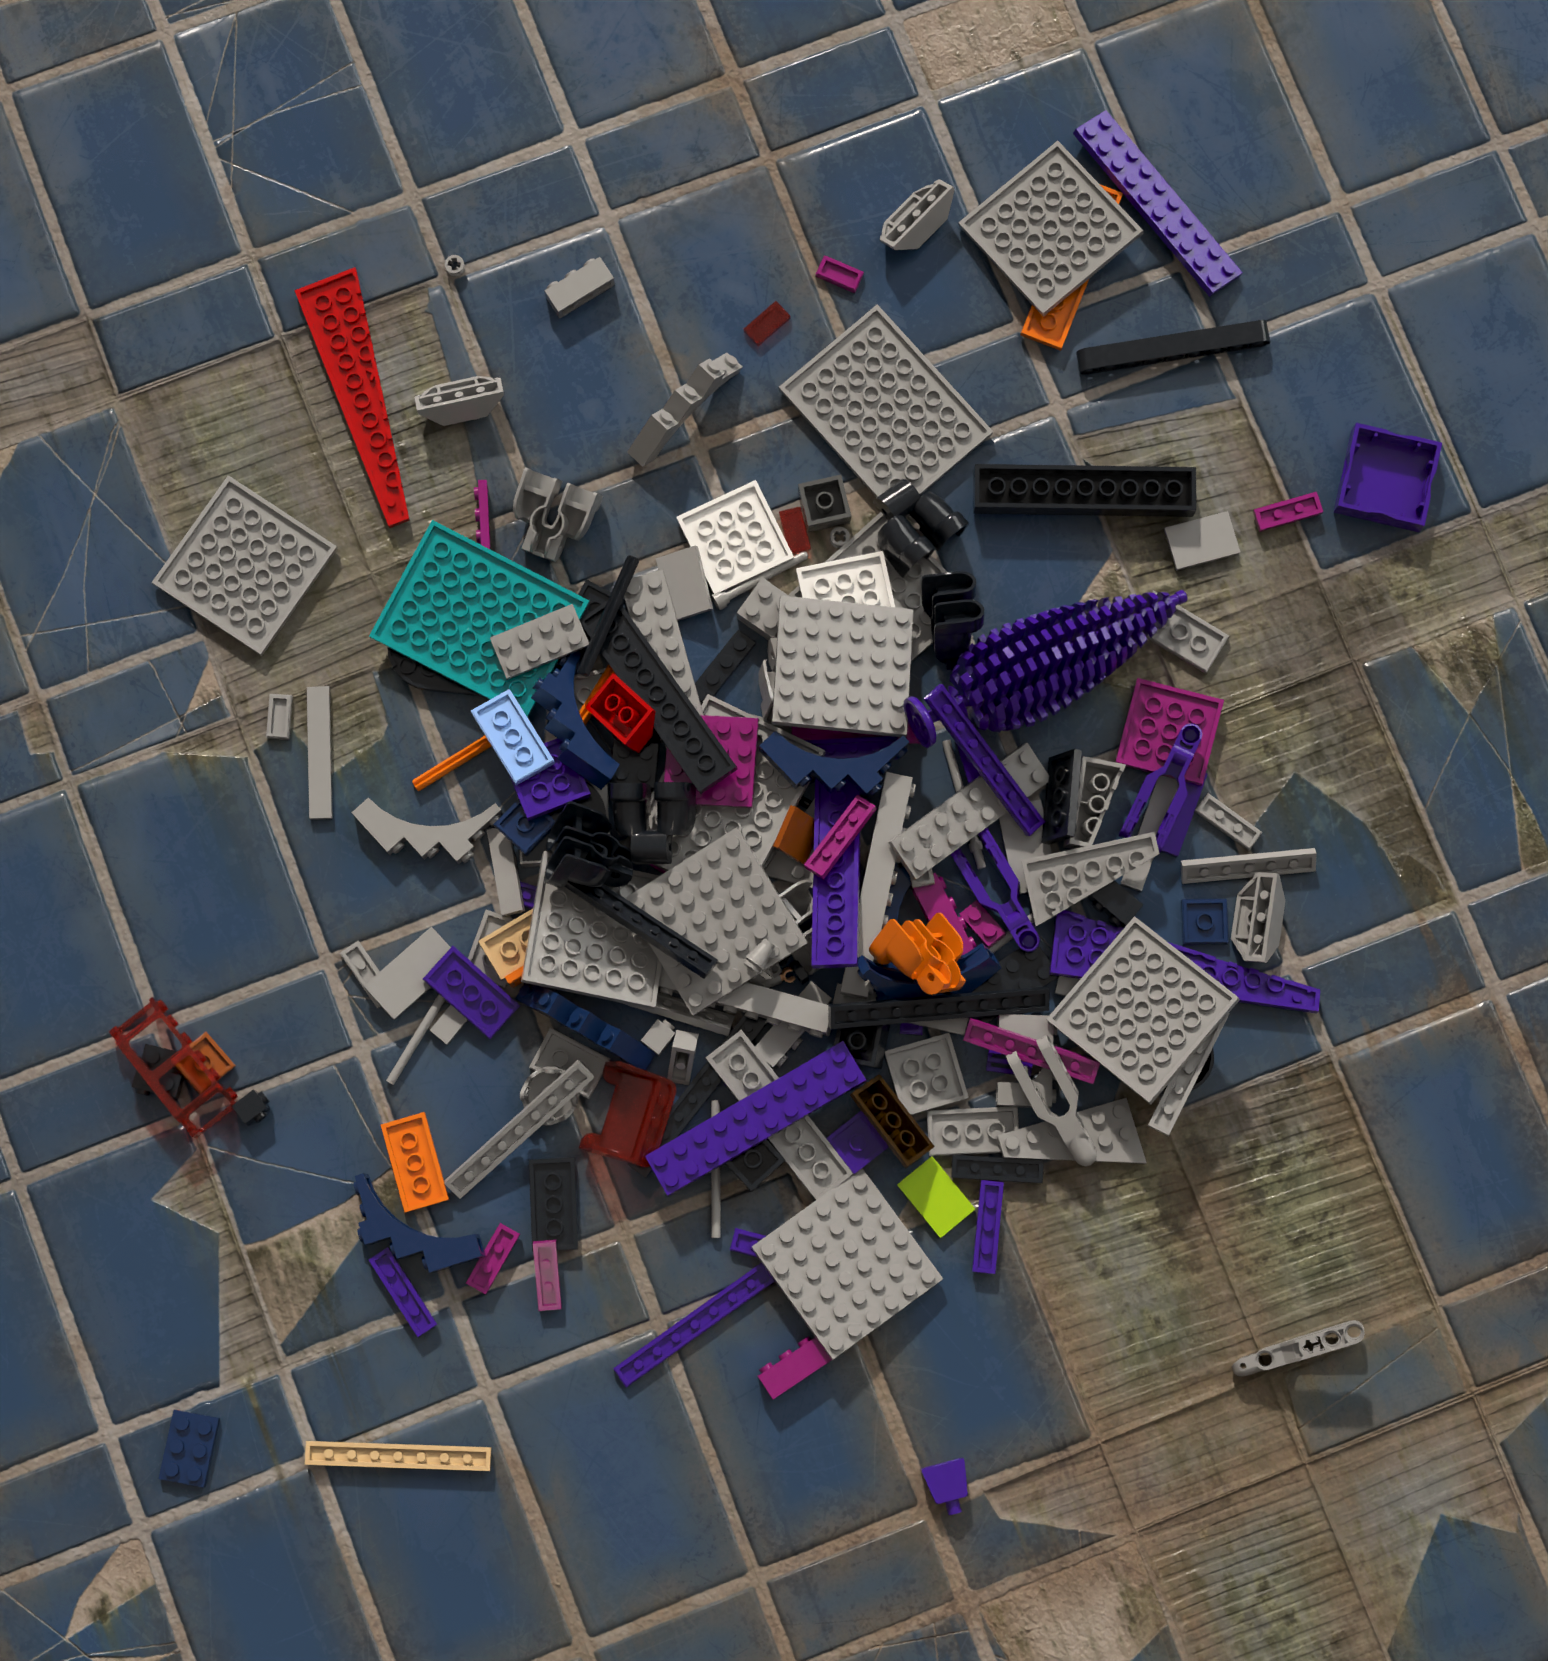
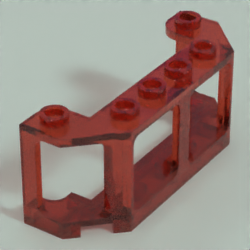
[109,997,238,1139]

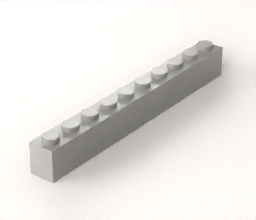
[840,772,916,1000]

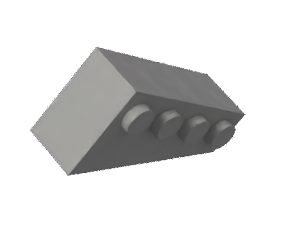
[1063,756,1126,849]

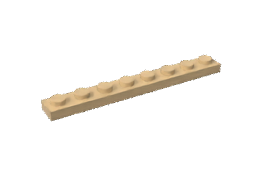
[305,1441,492,1471]

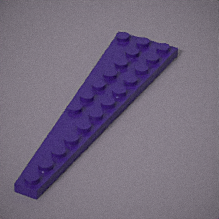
[1049,910,1320,1014]

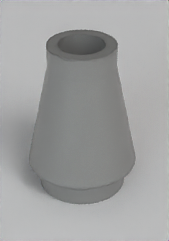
[743,939,775,974]

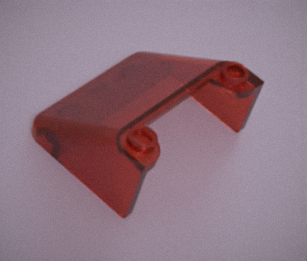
[579,1061,676,1167]

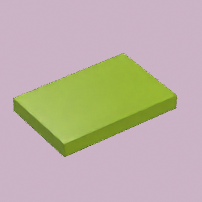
[897,1156,975,1238]

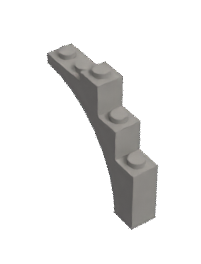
[627,353,743,467]
[351,798,503,864]

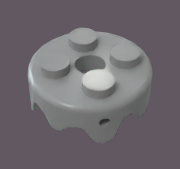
[520,1066,579,1125]

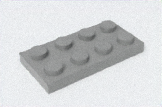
[490,604,589,680]

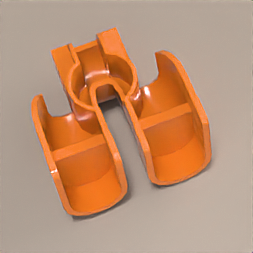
[869,913,966,995]

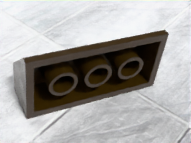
[850,1074,935,1168]

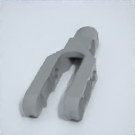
[1006,1035,1097,1166]
[1231,1320,1365,1377]

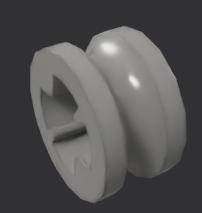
[445,255,465,277]
[830,527,850,549]

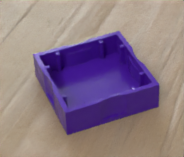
[1333,423,1442,532]

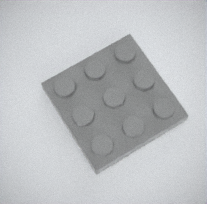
[885,1033,969,1115]

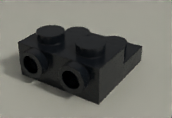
[132,1044,184,1101]

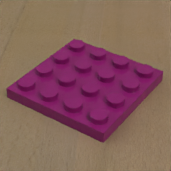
[1115,678,1224,786]
[664,715,759,808]

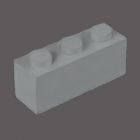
[544,257,615,318]

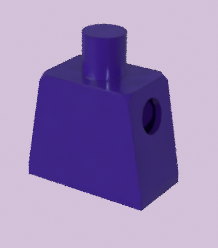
[920,1457,968,1515]

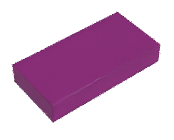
[815,255,864,293]

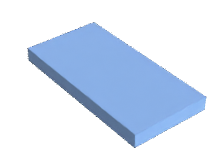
[471,689,555,785]

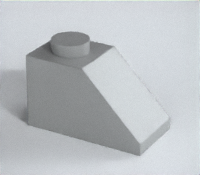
[667,1030,699,1085]

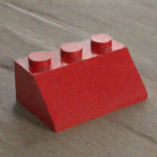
[585,673,656,753]

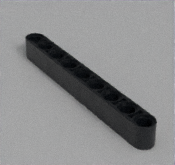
[1076,320,1271,375]

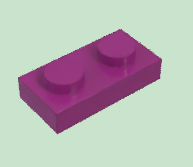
[959,900,1006,949]

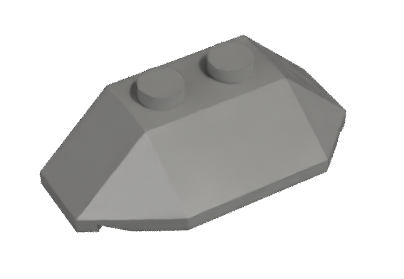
[880,179,955,250]
[414,376,504,426]
[1231,872,1285,963]

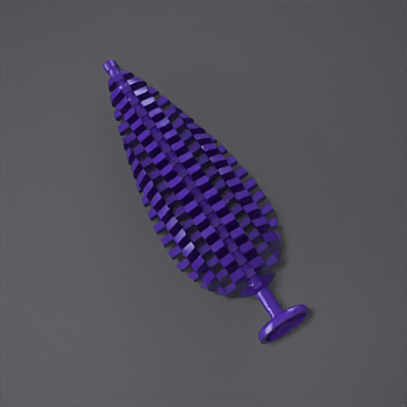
[903,590,1188,748]

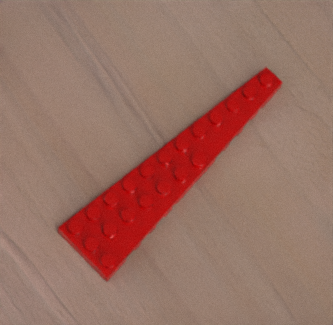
[294,267,410,528]

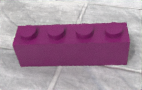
[910,873,977,956]
[758,1336,831,1399]

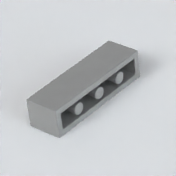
[755,981,832,1069]

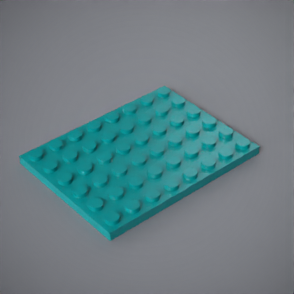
[369,520,590,718]

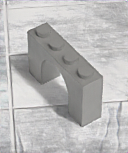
[996,1014,1058,1108]

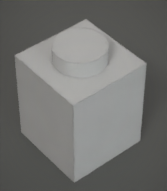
[641,1019,676,1056]

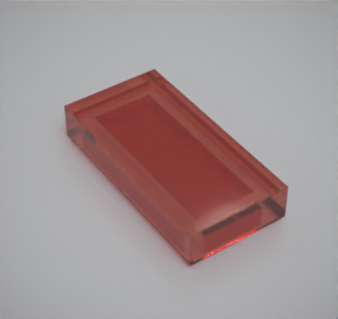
[744,301,791,346]
[779,507,811,554]

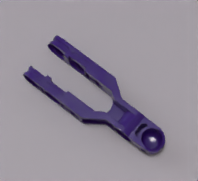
[1118,723,1202,854]
[951,827,1040,952]

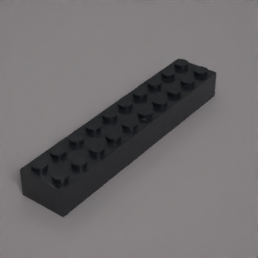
[973,464,1196,517]

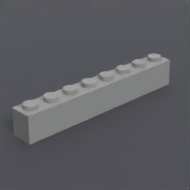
[658,966,831,1038]

